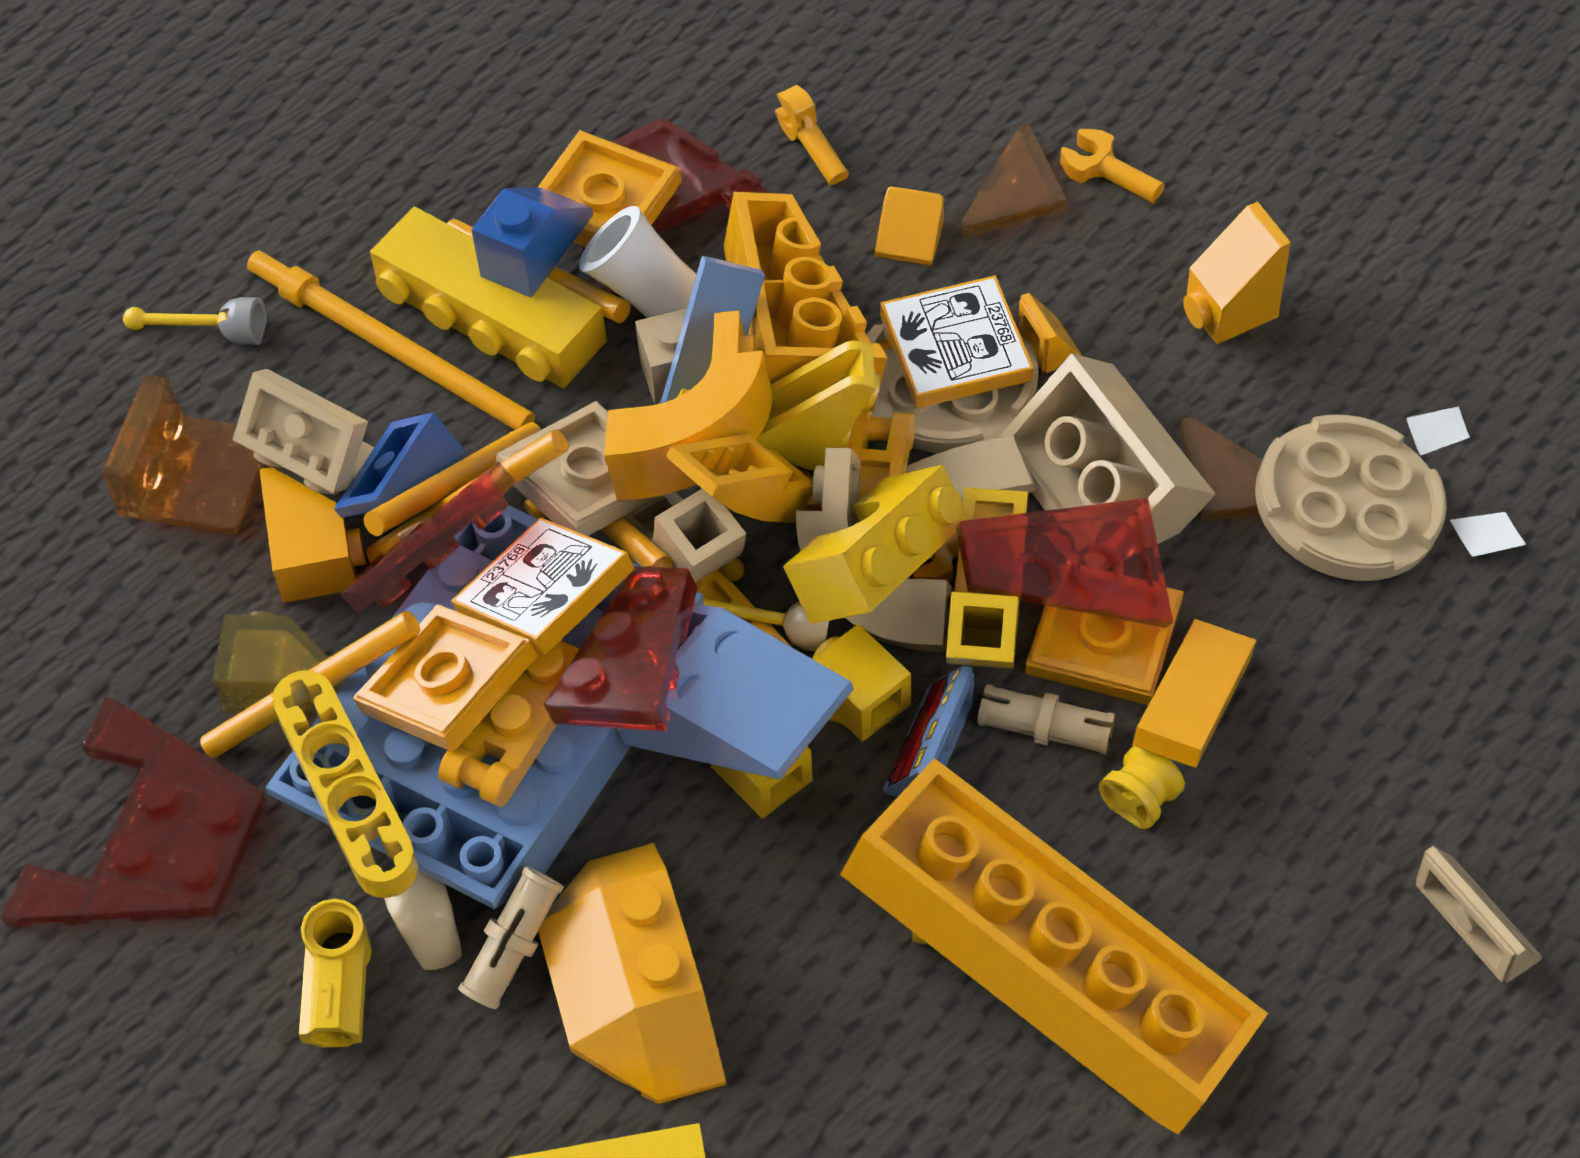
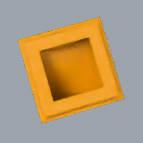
[875,187,944,266]
[1018,293,1082,373]

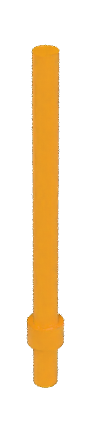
[247,250,535,430]

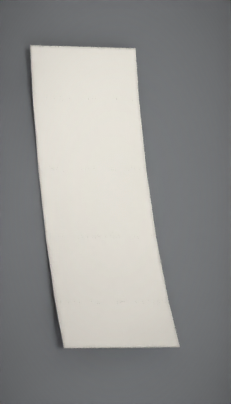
[1406,406,1526,557]

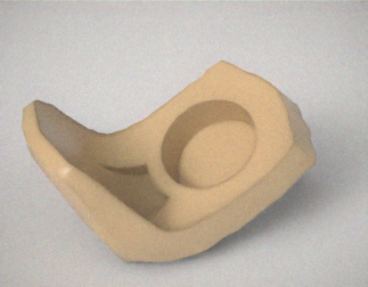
[384,871,462,970]

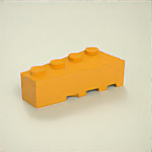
[724,192,888,412]

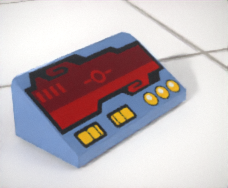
[883,665,974,797]

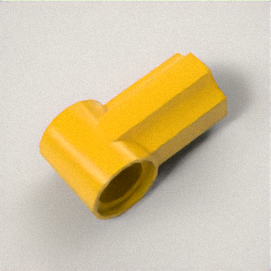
[299,899,372,1048]

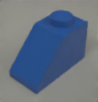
[471,187,593,298]
[334,412,469,518]

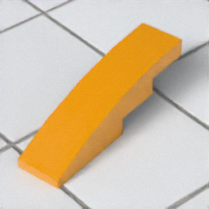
[666,434,822,523]

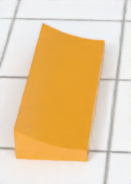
[840,758,1268,1135]

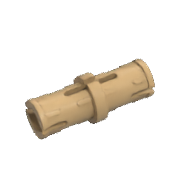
[977,684,1116,755]
[458,866,564,1010]

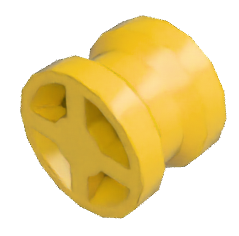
[1099,746,1185,829]

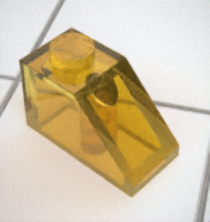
[212,611,346,714]

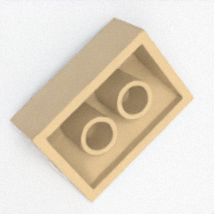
[997,353,1216,571]

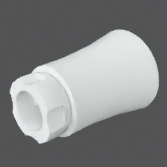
[579,206,697,318]

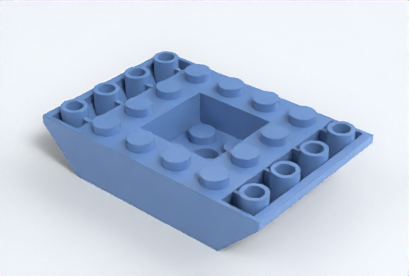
[265,498,704,909]

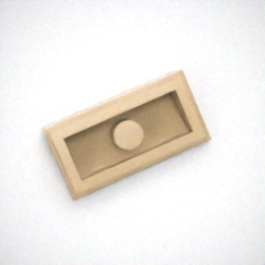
[1416,846,1542,983]

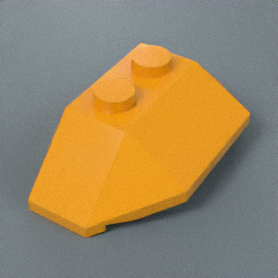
[538,843,726,1104]

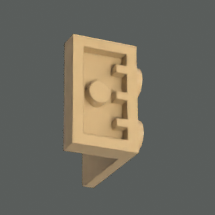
[233,369,374,495]

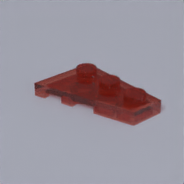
[341,461,515,614]
[956,498,1173,628]
[543,566,698,731]

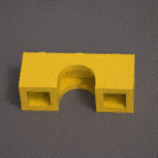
[783,464,969,624]
[711,624,911,819]

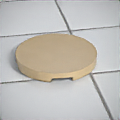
[867,323,1038,453]
[1255,415,1447,581]

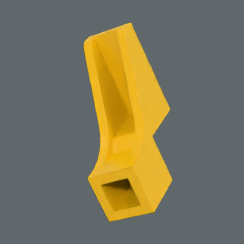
[677,341,880,485]

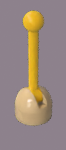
[703,598,829,652]

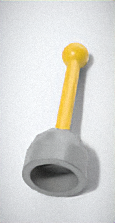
[123,297,267,345]

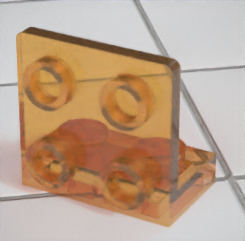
[102,375,265,535]

